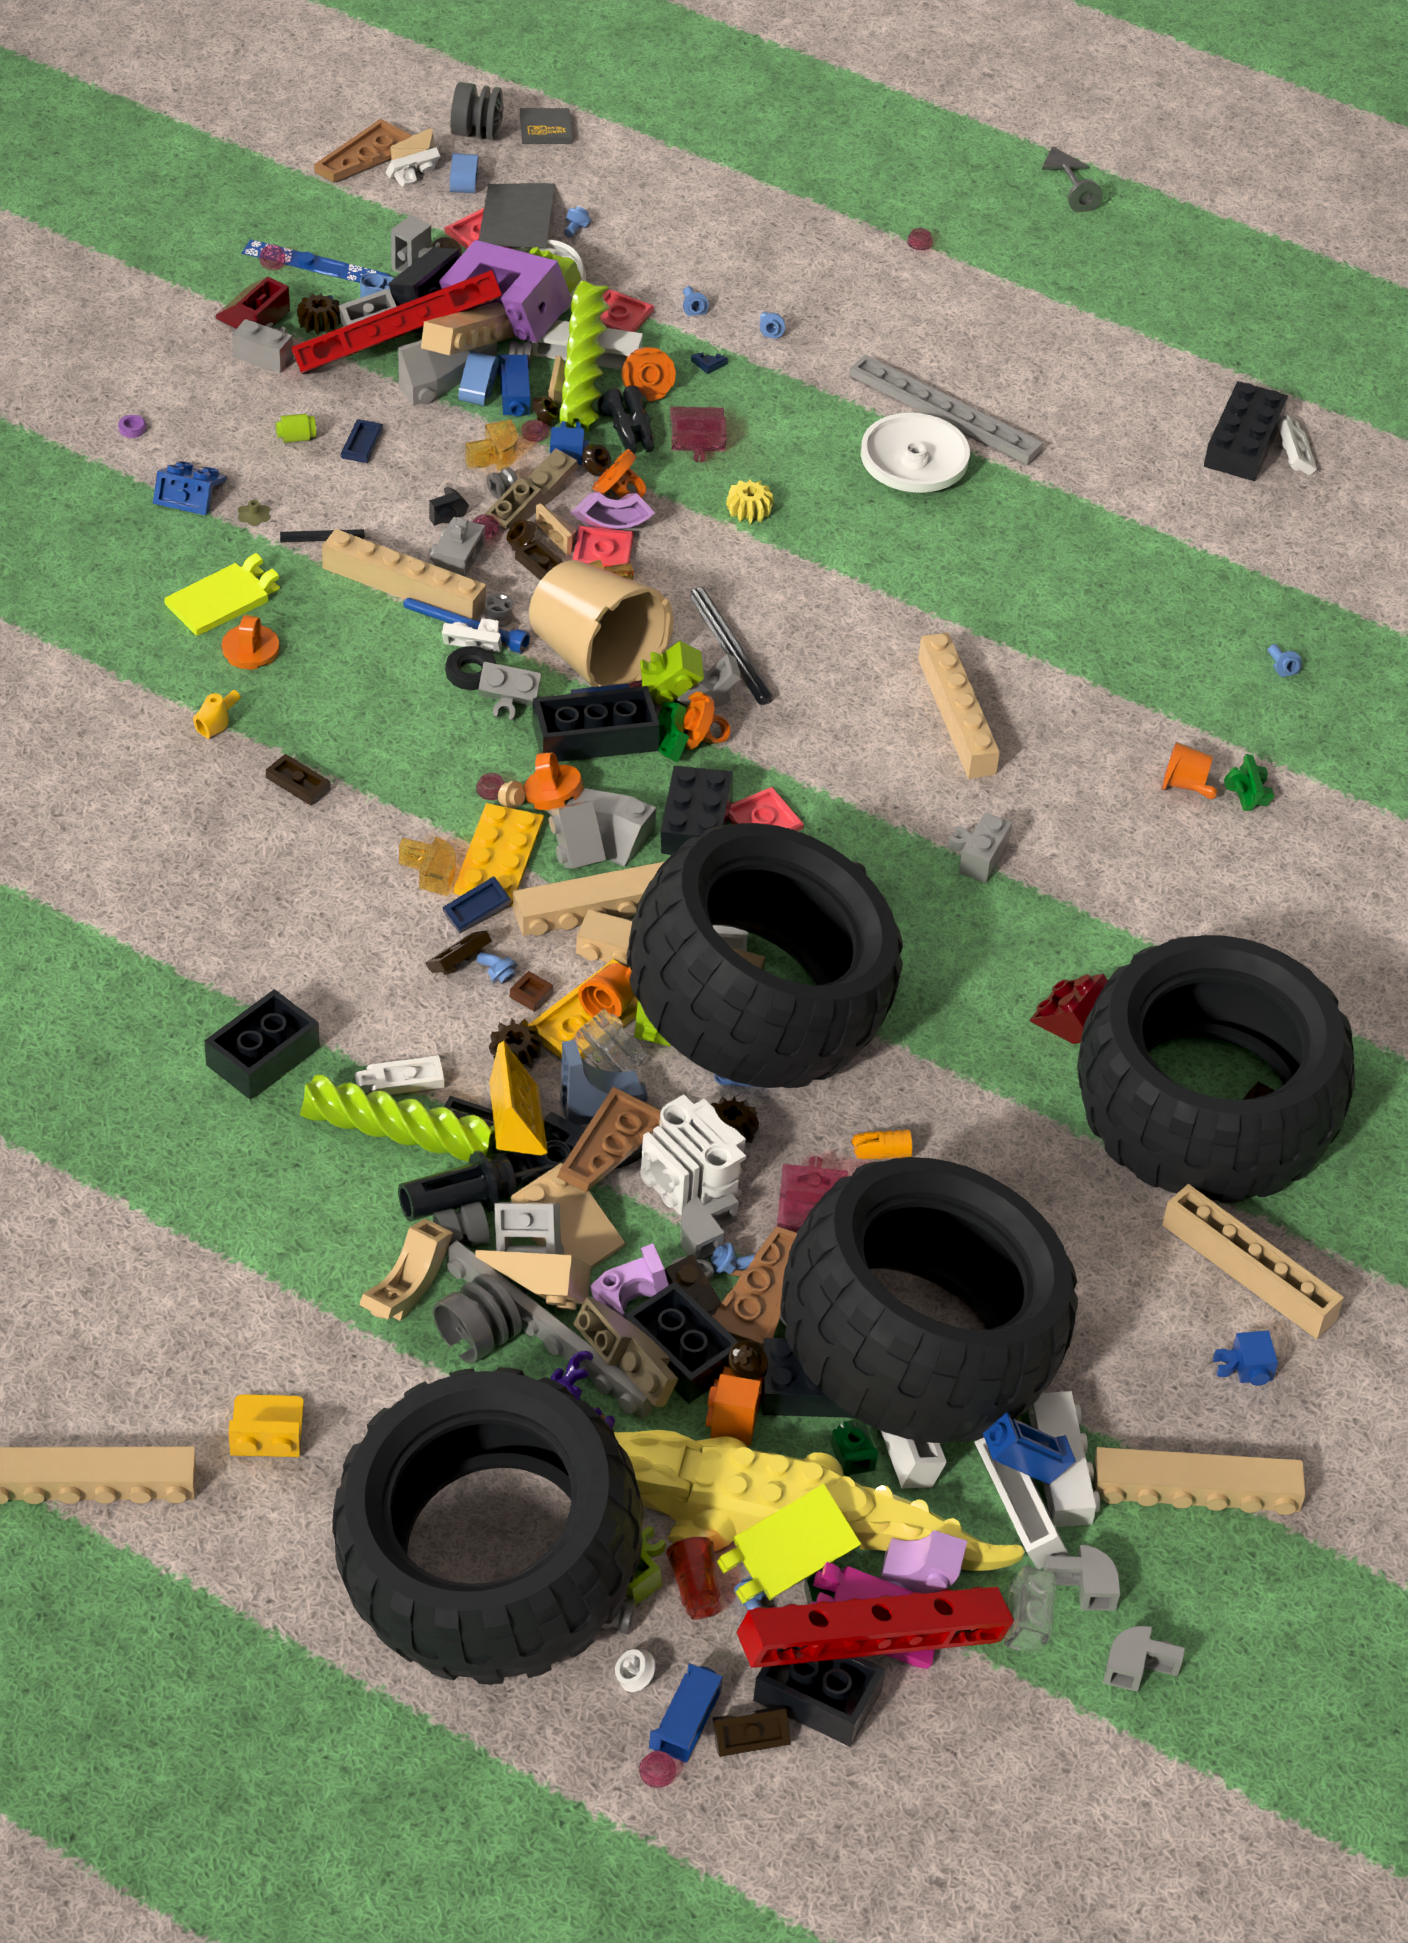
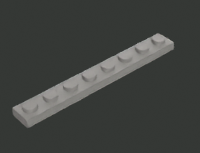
[849,355,1043,465]
[447,1240,652,1419]

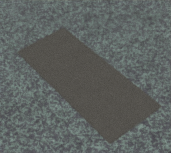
[478,183,555,248]

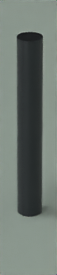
[280,529,365,543]

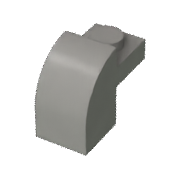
[677,653,741,706]
[680,1193,739,1260]
[1043,1545,1120,1611]
[1103,1626,1185,1692]

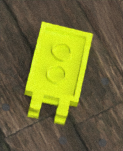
[164,553,280,636]
[717,1483,861,1605]

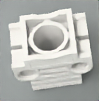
[640,1094,746,1215]

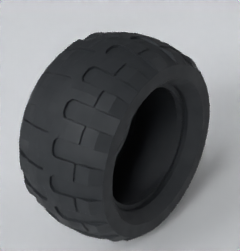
[627,823,903,1088]
[1077,935,1355,1203]
[780,1157,1078,1443]
[332,1367,643,1685]

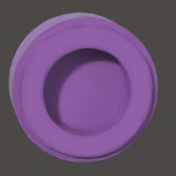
[118,415,146,438]

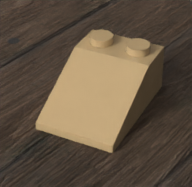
[511,1163,625,1269]
[475,1250,592,1311]

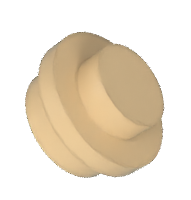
[498,781,525,809]

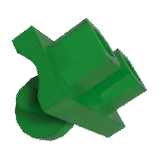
[1224,754,1274,811]

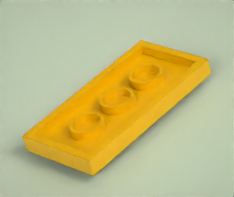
[454,803,544,906]
[528,959,638,1059]

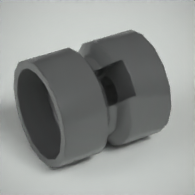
[433,1202,490,1253]

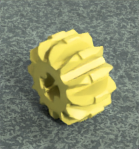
[726,479,774,524]

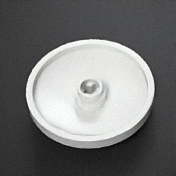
[861,413,970,493]

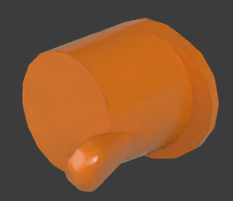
[1161,742,1218,799]
[578,963,635,1023]

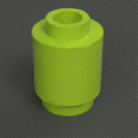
[275,413,316,443]

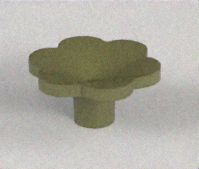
[238,500,271,526]

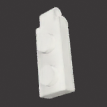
[1279,415,1317,475]
[355,1055,444,1095]

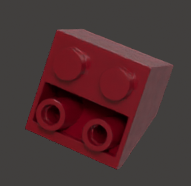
[216,276,290,329]
[1029,973,1108,1044]

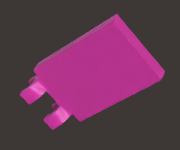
[810,1562,935,1669]

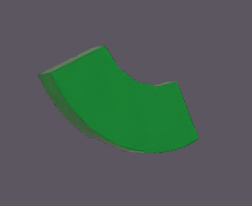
[658,702,690,763]

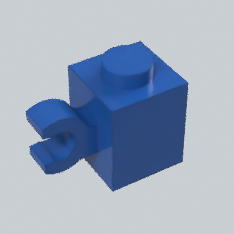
[550,421,589,465]
[1213,1331,1278,1386]

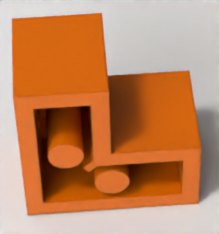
[705,1366,764,1446]

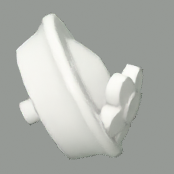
[615,1649,656,1692]

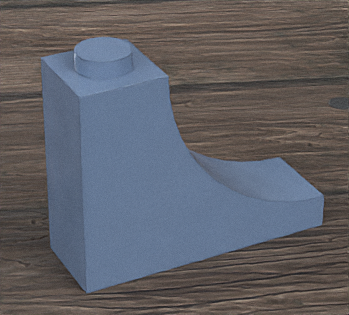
[560,1040,647,1125]

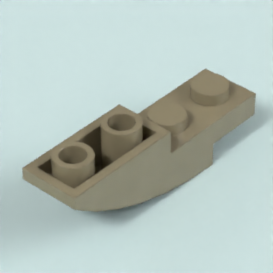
[485,448,578,529]
[573,1297,678,1407]

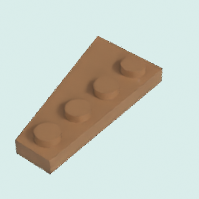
[314,119,413,183]
[557,1087,661,1192]
[712,1226,797,1348]

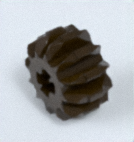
[297,293,341,335]
[489,1018,543,1068]
[711,1095,759,1143]

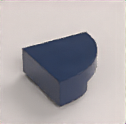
[691,352,728,374]

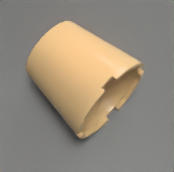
[529,560,674,688]

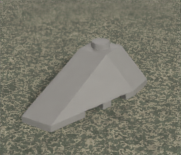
[398,340,497,406]
[546,788,656,867]

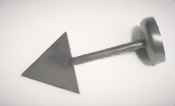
[1042,146,1102,212]

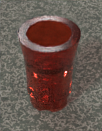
[666,1537,721,1620]

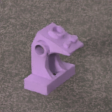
[590,1243,668,1317]

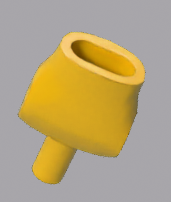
[193,690,241,739]

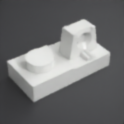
[386,147,440,187]
[442,618,502,653]

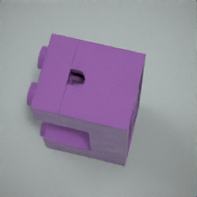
[439,240,572,343]

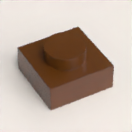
[509,971,553,1012]

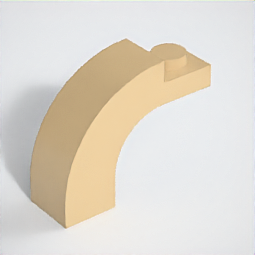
[359,1218,453,1321]

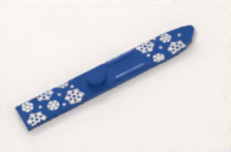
[241,239,391,283]

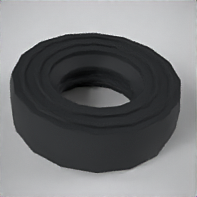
[445,646,496,690]

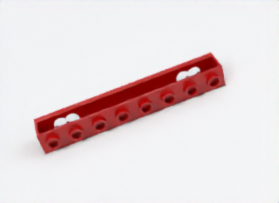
[291,270,502,374]
[736,1586,1014,1668]

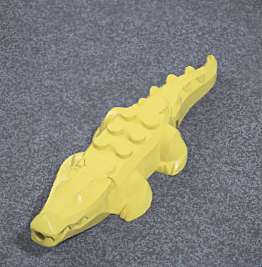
[614,1430,1025,1571]

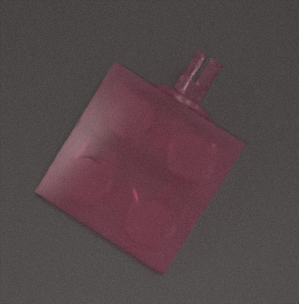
[670,407,727,463]
[777,1156,848,1233]

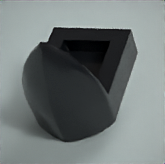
[429,487,469,526]

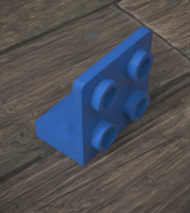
[153,461,227,515]

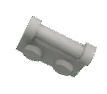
[494,1202,564,1255]

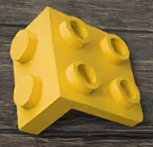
[228,1394,304,1457]

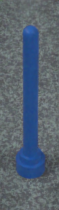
[403,598,530,654]

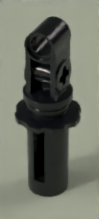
[398,1140,571,1222]

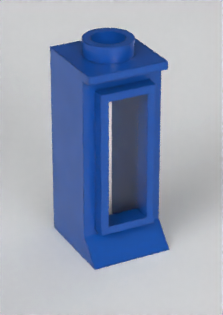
[497,355,530,417]
[983,1412,1076,1485]
[649,1663,723,1763]

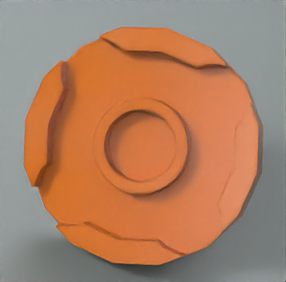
[622,347,676,401]
[592,449,646,498]
[221,614,280,670]
[683,692,731,750]
[524,752,583,810]

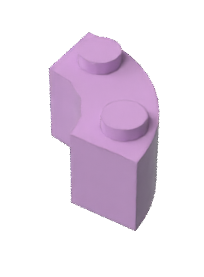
[570,492,655,529]
[879,1530,967,1594]

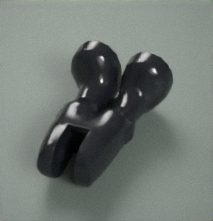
[597,386,654,454]

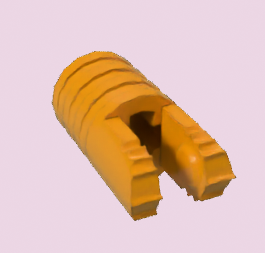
[851,1129,912,1160]

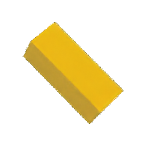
[489,1041,547,1156]

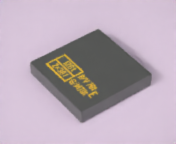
[520,108,572,144]

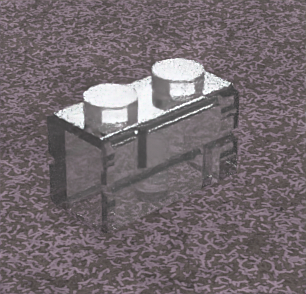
[572,1009,647,1072]
[1004,1566,1056,1653]

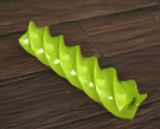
[560,280,610,433]
[300,1074,495,1162]

